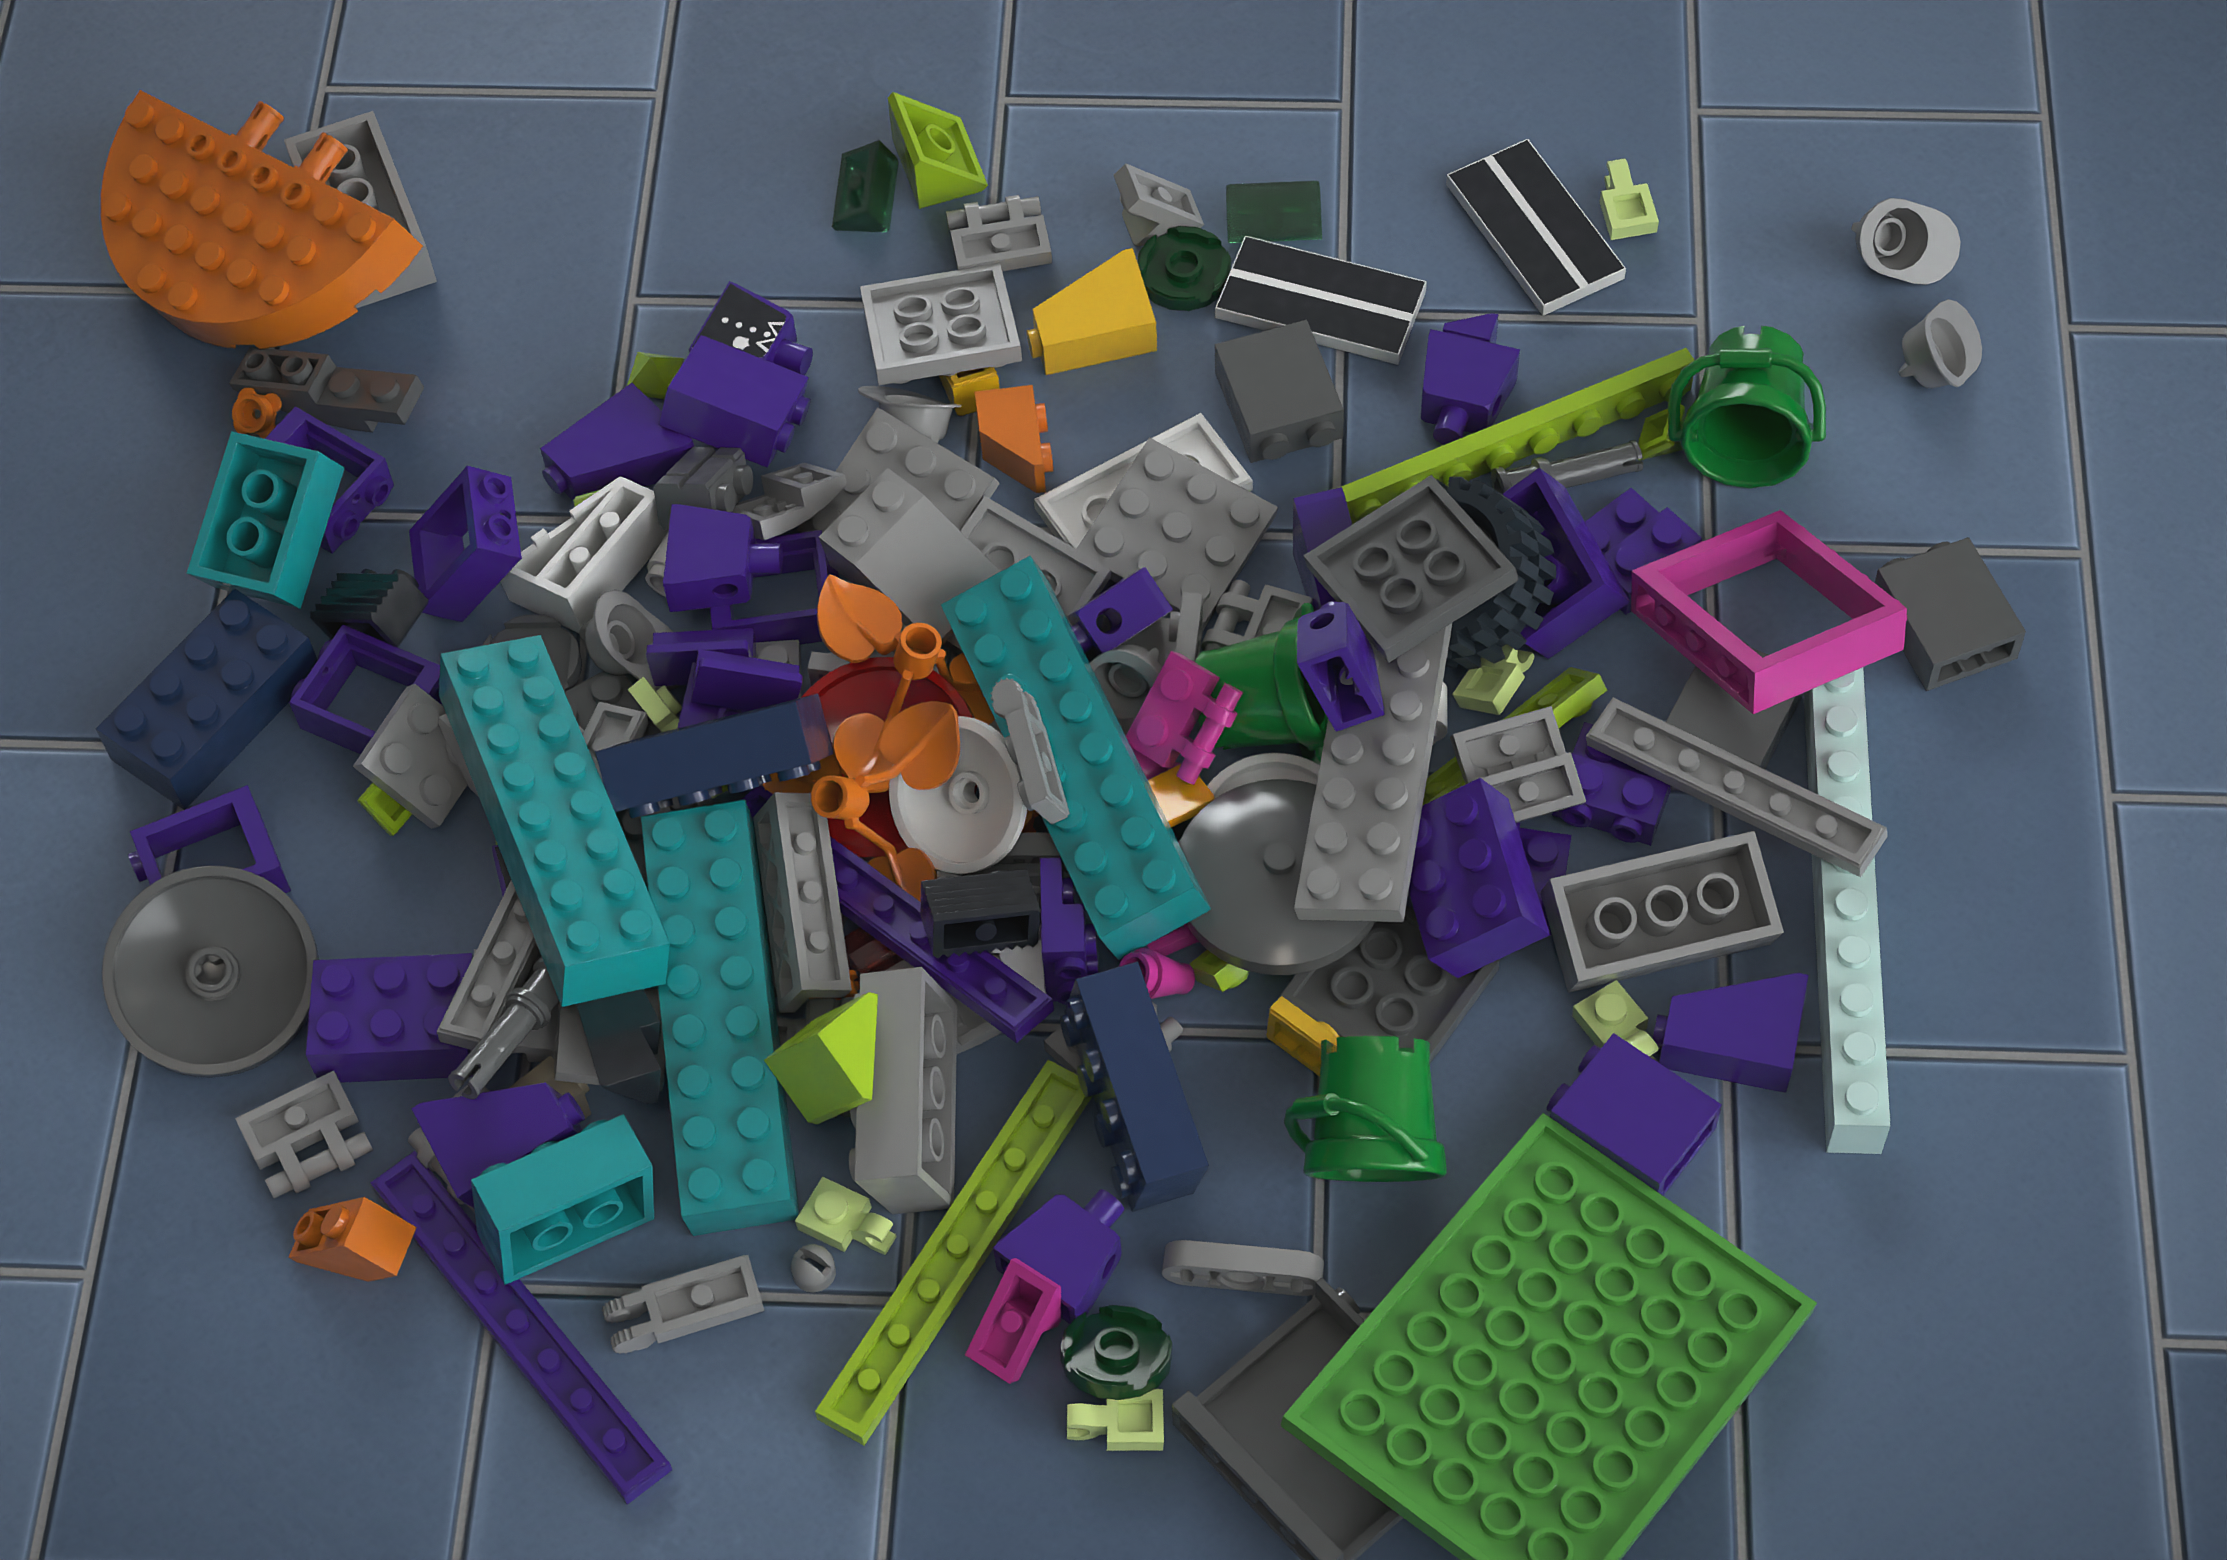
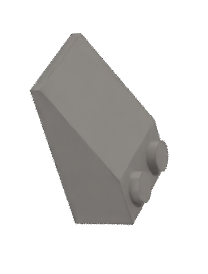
[819,468,1001,644]

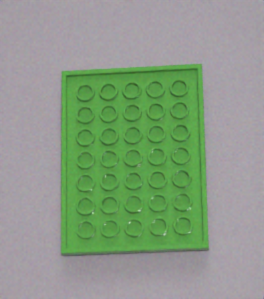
[1281,1113,1817,1560]

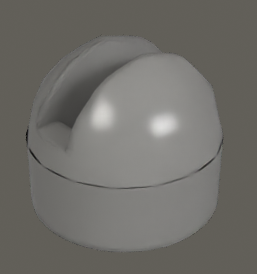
[791,1244,836,1293]

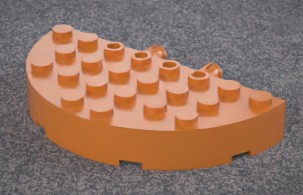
[101,90,423,349]

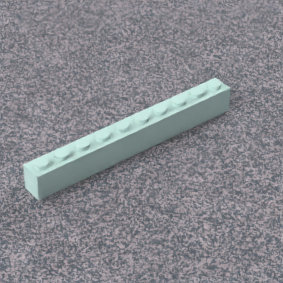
[1804,667,1890,1154]

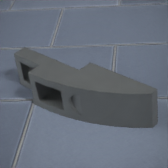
[229,347,424,433]

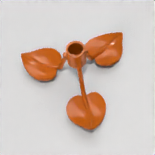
[817,574,995,793]
[762,701,960,902]

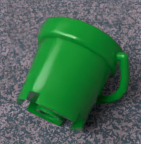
[1668,326,1826,489]
[1195,603,1328,765]
[1284,1036,1447,1182]

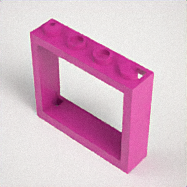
[1631,510,1907,714]

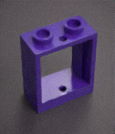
[265,406,394,554]
[409,465,522,622]
[710,530,839,645]
[289,625,443,754]
[128,785,291,893]

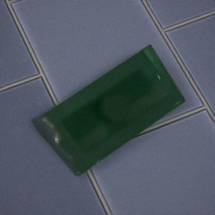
[832,140,898,233]
[1226,181,1322,243]

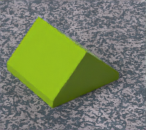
[887,92,988,209]
[764,992,878,1124]

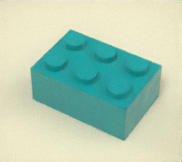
[187,431,344,609]
[471,1114,655,1285]

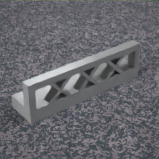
[753,792,852,1013]

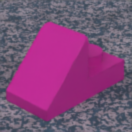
[965,1258,1061,1384]

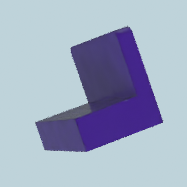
[646,628,756,686]
[691,649,803,711]

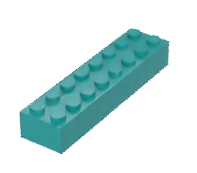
[941,556,1211,960]
[439,635,670,1007]
[641,800,799,1236]

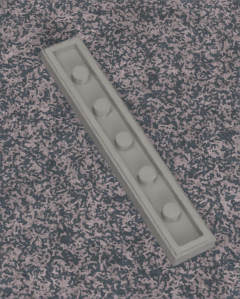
[1586,697,1888,877]

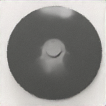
[1179,779,1376,975]
[102,866,319,1078]

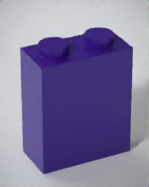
[659,335,811,468]
[1546,1033,1722,1196]

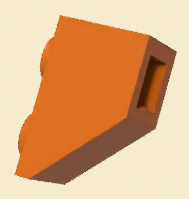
[975,385,1054,493]
[288,1197,417,1282]

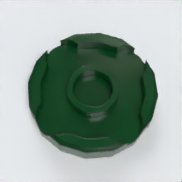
[1137,226,1231,311]
[1060,1305,1172,1400]

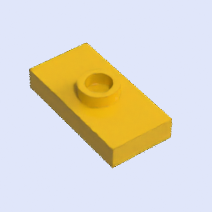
[1266,996,1339,1076]

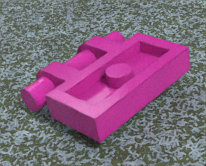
[1126,651,1243,785]

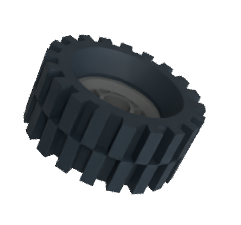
[1436,477,1556,669]

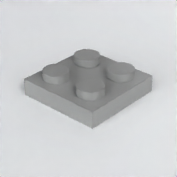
[353,684,467,829]

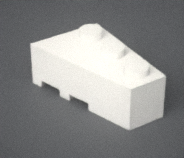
[500,476,668,633]

